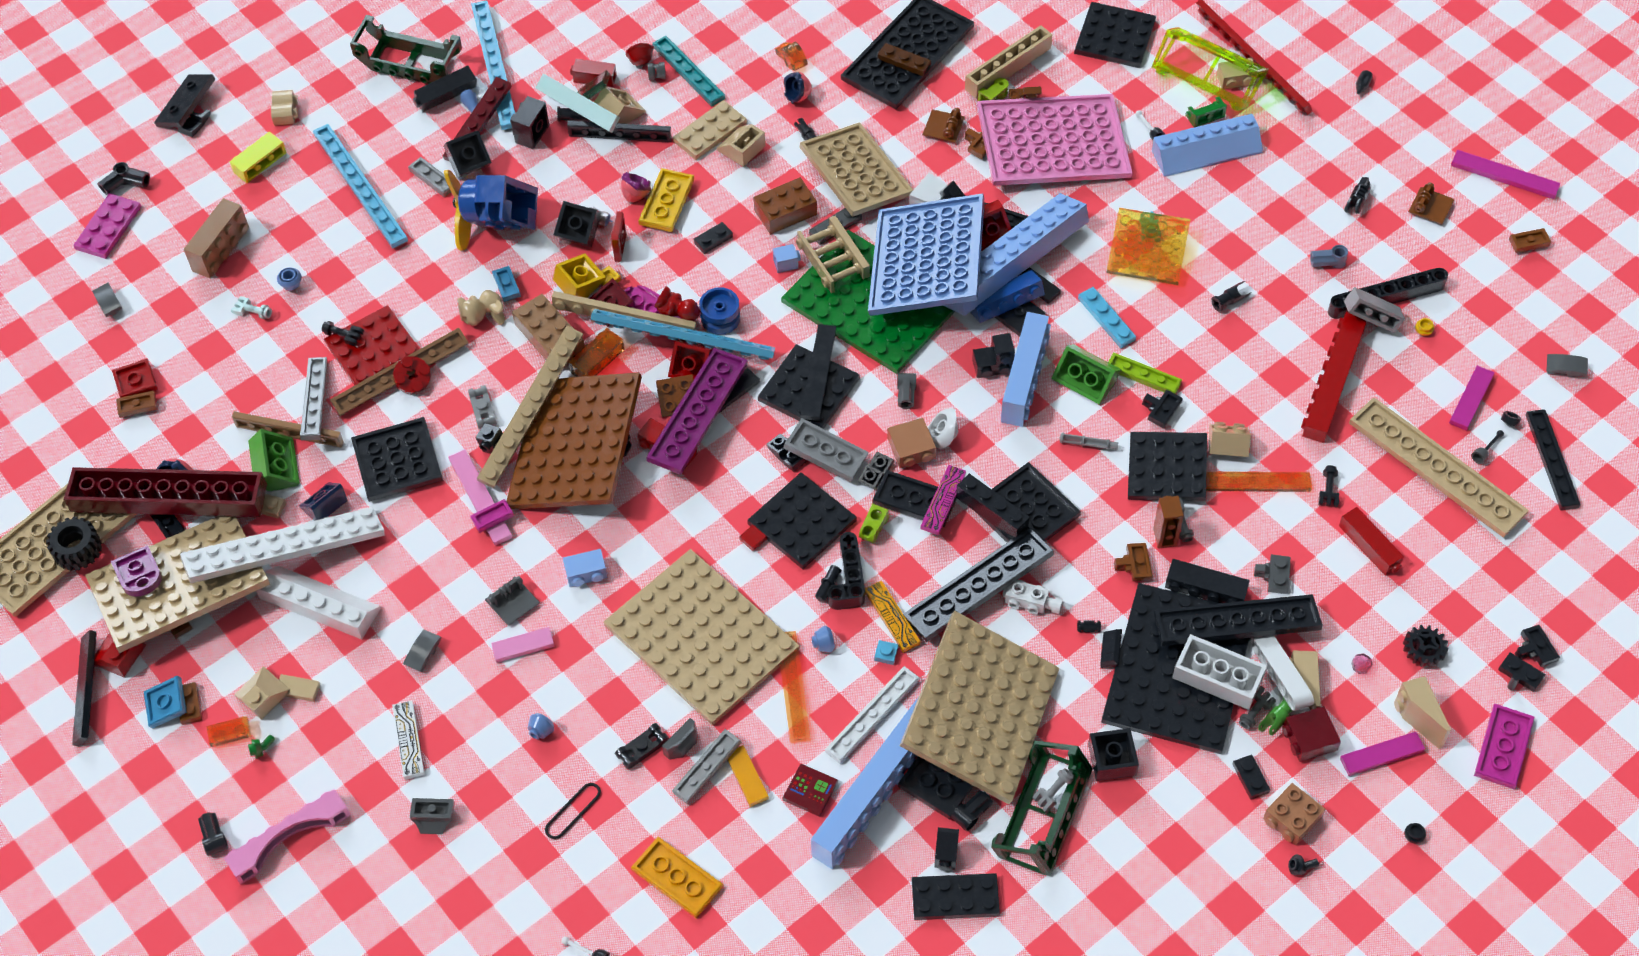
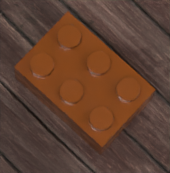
[753,177,817,235]

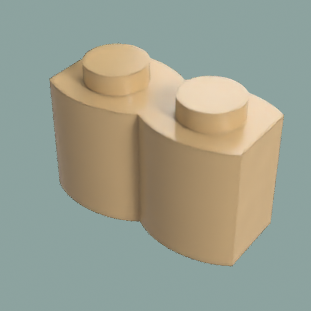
[271,90,298,125]

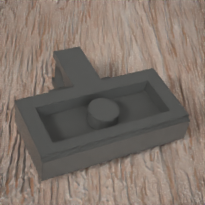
[1254,554,1291,594]

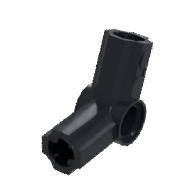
[97,162,150,195]

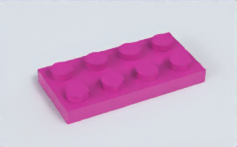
[73,193,141,259]

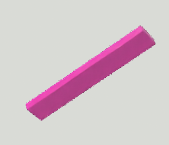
[1451,149,1560,199]

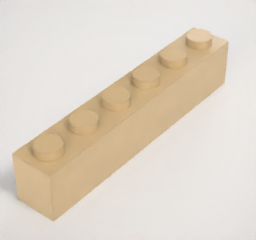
[965,25,1053,99]

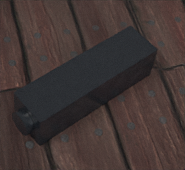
[413,65,477,113]

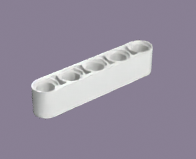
[1250,635,1314,711]

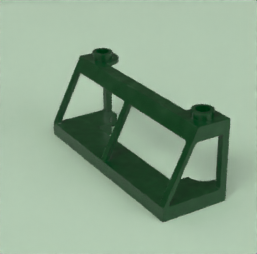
[991,740,1093,876]

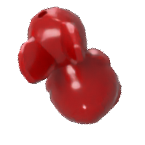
[654,286,700,321]

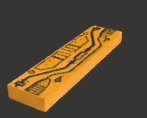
[865,580,921,653]

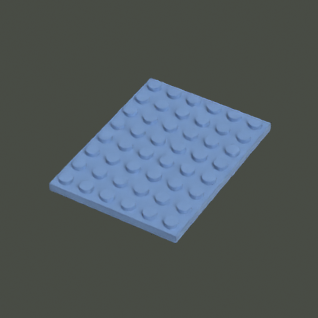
[868,193,985,316]

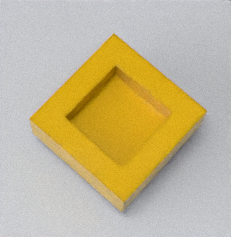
[601,266,621,286]

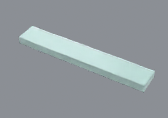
[535,73,620,133]

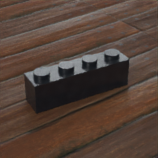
[956,473,1030,539]
[1165,559,1250,603]

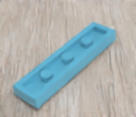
[1078,287,1136,349]

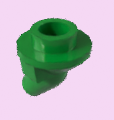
[248,735,275,759]

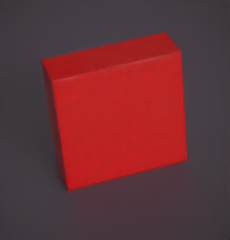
[739,525,767,551]

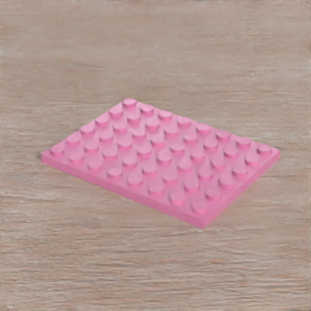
[976,94,1132,186]

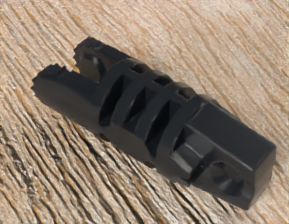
[1344,177,1371,214]

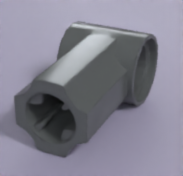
[897,373,916,409]

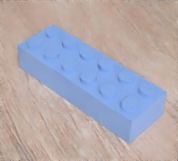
[1001,312,1051,427]

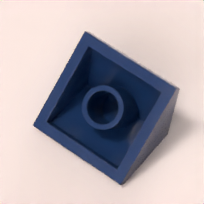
[299,482,348,521]

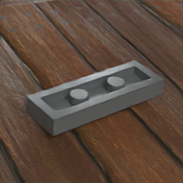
[809,208,862,245]

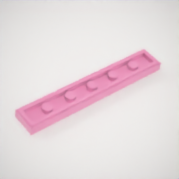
[448,449,512,546]

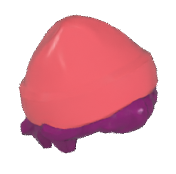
[620,172,652,203]

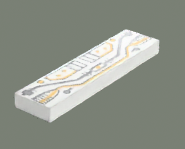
[392,701,425,780]

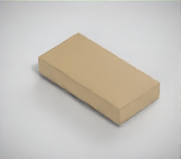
[279,674,320,702]

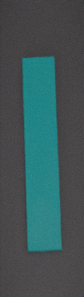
[652,35,725,107]

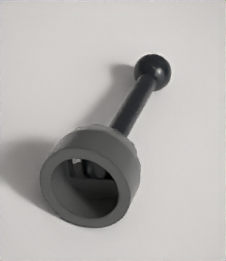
[1471,430,1504,464]

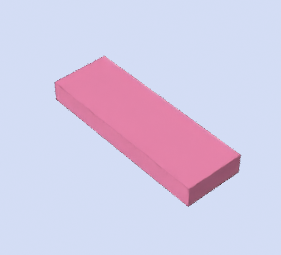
[491,627,555,663]

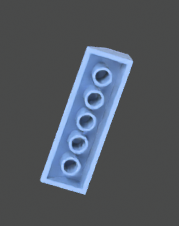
[1152,114,1263,177]

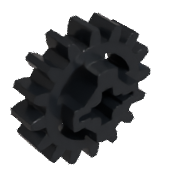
[1403,625,1449,667]

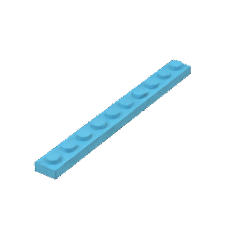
[471,0,515,130]
[313,124,408,249]
[590,309,775,360]

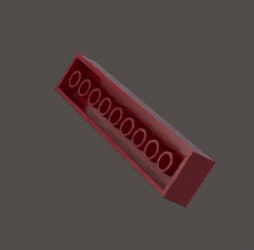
[63,467,267,517]

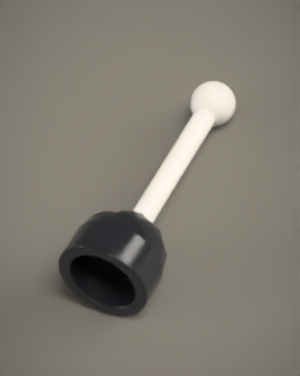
[1135,110,1165,141]
[561,936,610,956]

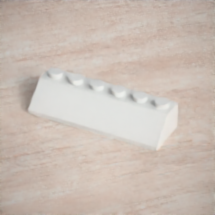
[256,566,382,640]

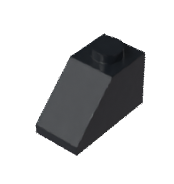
[934,827,959,871]

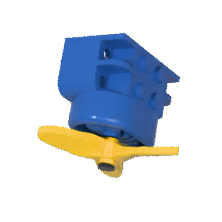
[444,170,538,251]

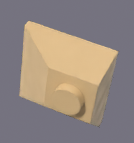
[234,666,290,720]

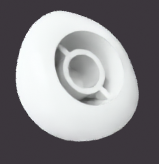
[928,408,959,449]

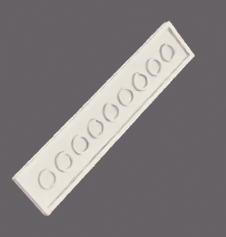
[180,507,385,584]

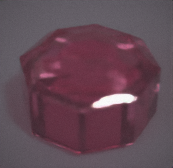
[1351,653,1373,674]

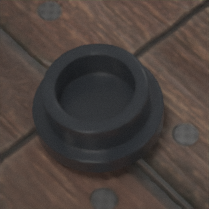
[1404,823,1426,844]

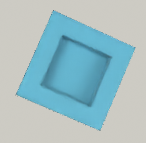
[874,640,898,665]

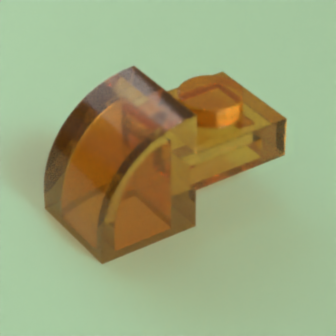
[775,41,808,71]

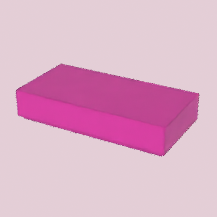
[470,499,514,533]

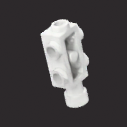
[1003,580,1064,615]

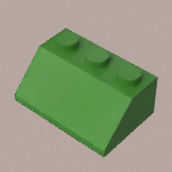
[1051,344,1122,404]
[248,429,300,492]

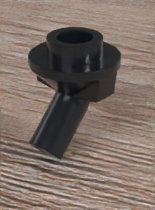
[1288,854,1319,876]

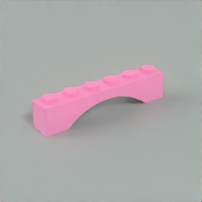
[224,789,351,885]

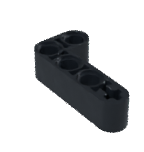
[828,532,865,610]

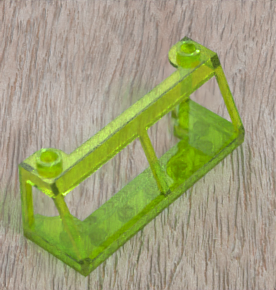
[1151,27,1269,111]

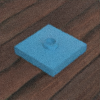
[144,676,187,729]

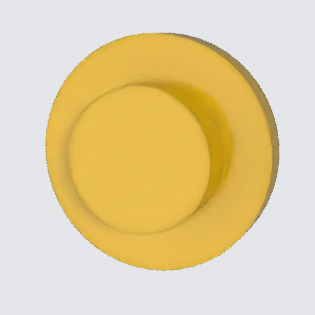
[1415,318,1434,336]

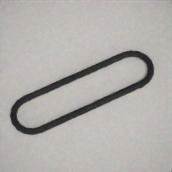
[545,783,601,839]

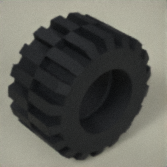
[46,517,102,571]

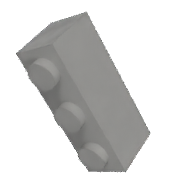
[1344,287,1405,333]

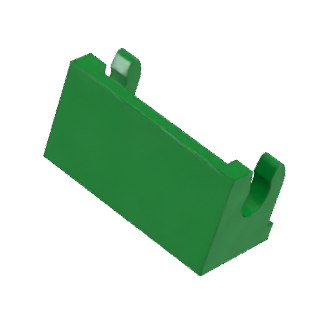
[1185,96,1227,127]

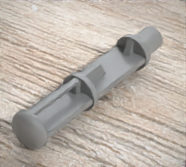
[1059,432,1119,450]

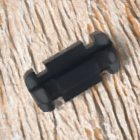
[1077,620,1101,632]

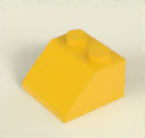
[552,253,606,298]

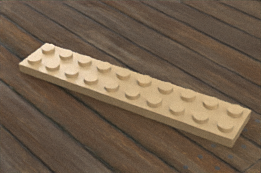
[1349,397,1529,538]

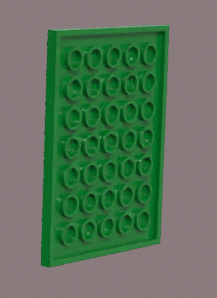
[781,230,955,374]

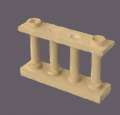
[796,215,870,293]

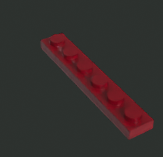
[442,77,512,162]

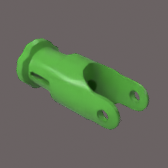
[1258,697,1293,736]

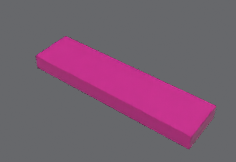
[1449,365,1495,431]
[1340,731,1425,776]

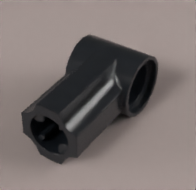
[951,790,993,832]
[198,812,228,856]

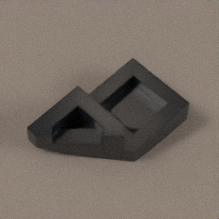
[177,109,211,137]

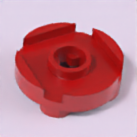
[393,356,431,394]

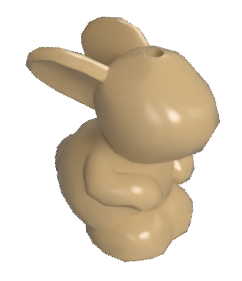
[457,290,505,326]

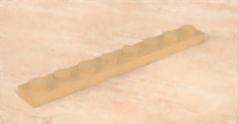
[552,291,696,330]

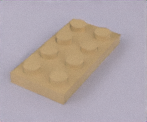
[673,100,747,160]

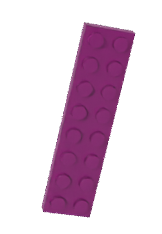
[646,347,748,475]

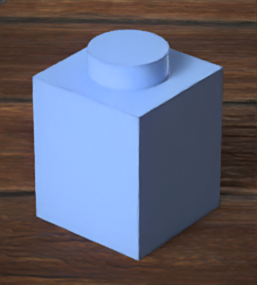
[772,244,801,273]

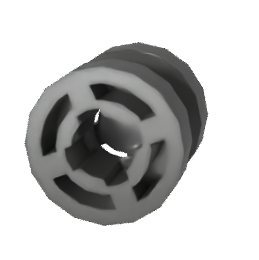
[647,62,666,80]

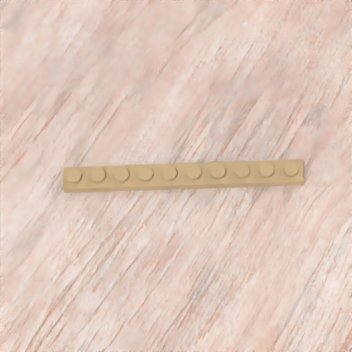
[477,325,583,489]

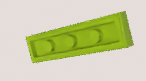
[1108,352,1182,394]

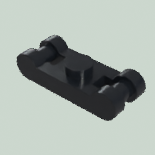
[614,723,669,769]

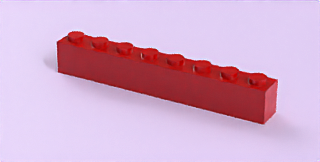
[1301,311,1367,443]

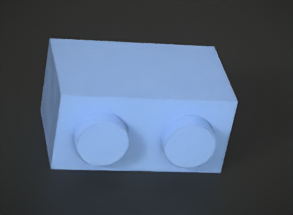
[563,549,608,587]

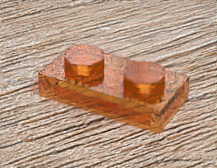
[206,716,252,747]

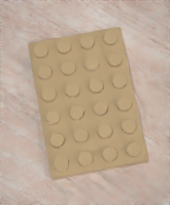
[799,122,913,217]

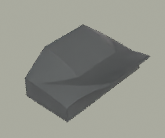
[662,718,697,760]
[410,798,455,834]

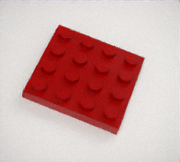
[323,305,420,386]

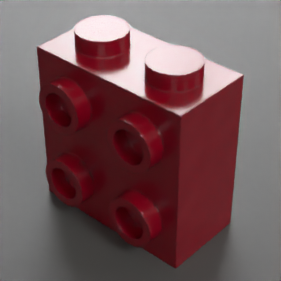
[1282,706,1341,762]

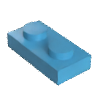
[492,266,521,302]

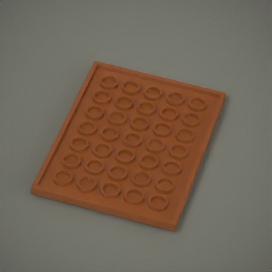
[506,372,642,509]

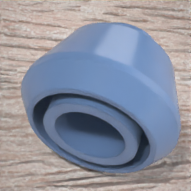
[277,267,302,291]
[811,626,835,652]
[527,713,554,740]

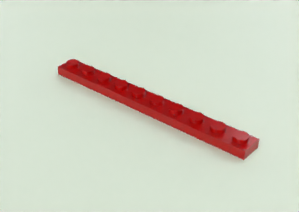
[1196,0,1313,115]

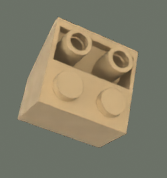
[717,124,766,167]
[1209,422,1251,457]

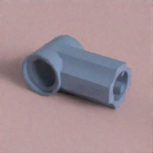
[1310,245,1348,269]

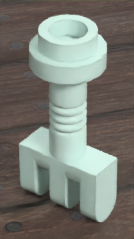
[231,296,272,319]

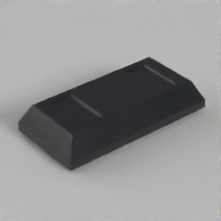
[1100,629,1122,668]

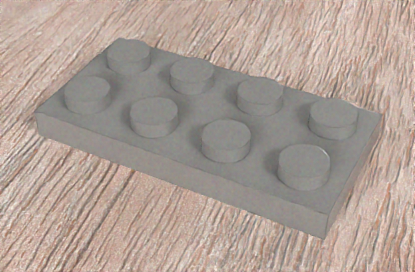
[783,418,869,482]

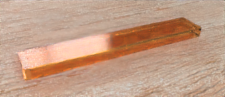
[1206,471,1312,492]
[780,631,811,744]

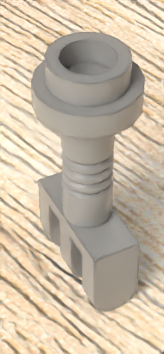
[1033,768,1074,813]

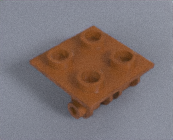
[922,108,965,143]
[1408,182,1455,225]
[656,375,694,417]

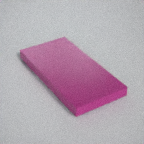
[1473,703,1535,790]

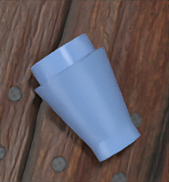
[460,89,478,113]

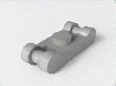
[468,385,497,429]

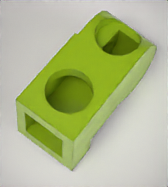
[978,78,1009,101]
[859,503,889,543]

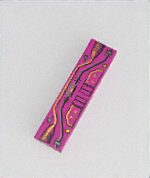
[920,465,966,535]

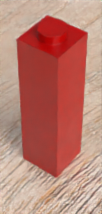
[1339,507,1404,576]

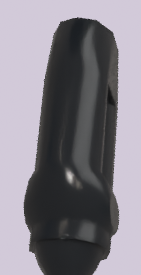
[1356,70,1373,95]

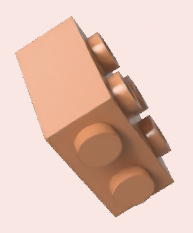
[887,418,936,468]
[1263,782,1326,845]

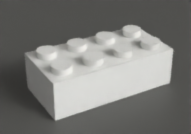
[1172,634,1267,710]

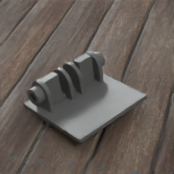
[485,576,540,626]

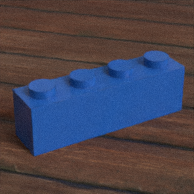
[970,270,1045,323]

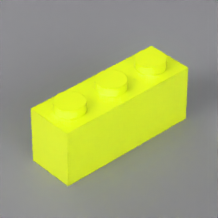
[229,131,286,183]

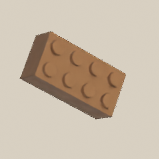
[183,198,249,278]
[512,293,586,364]

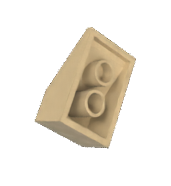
[1394,676,1451,749]

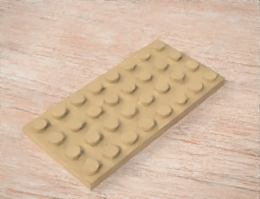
[0,483,136,617]

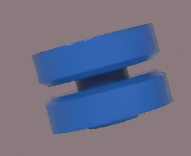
[699,287,740,335]

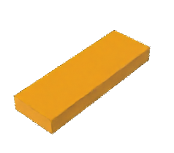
[727,745,769,807]

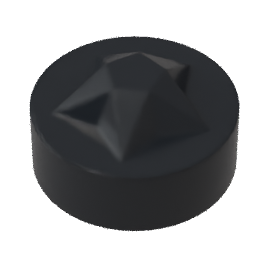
[1501,411,1521,426]

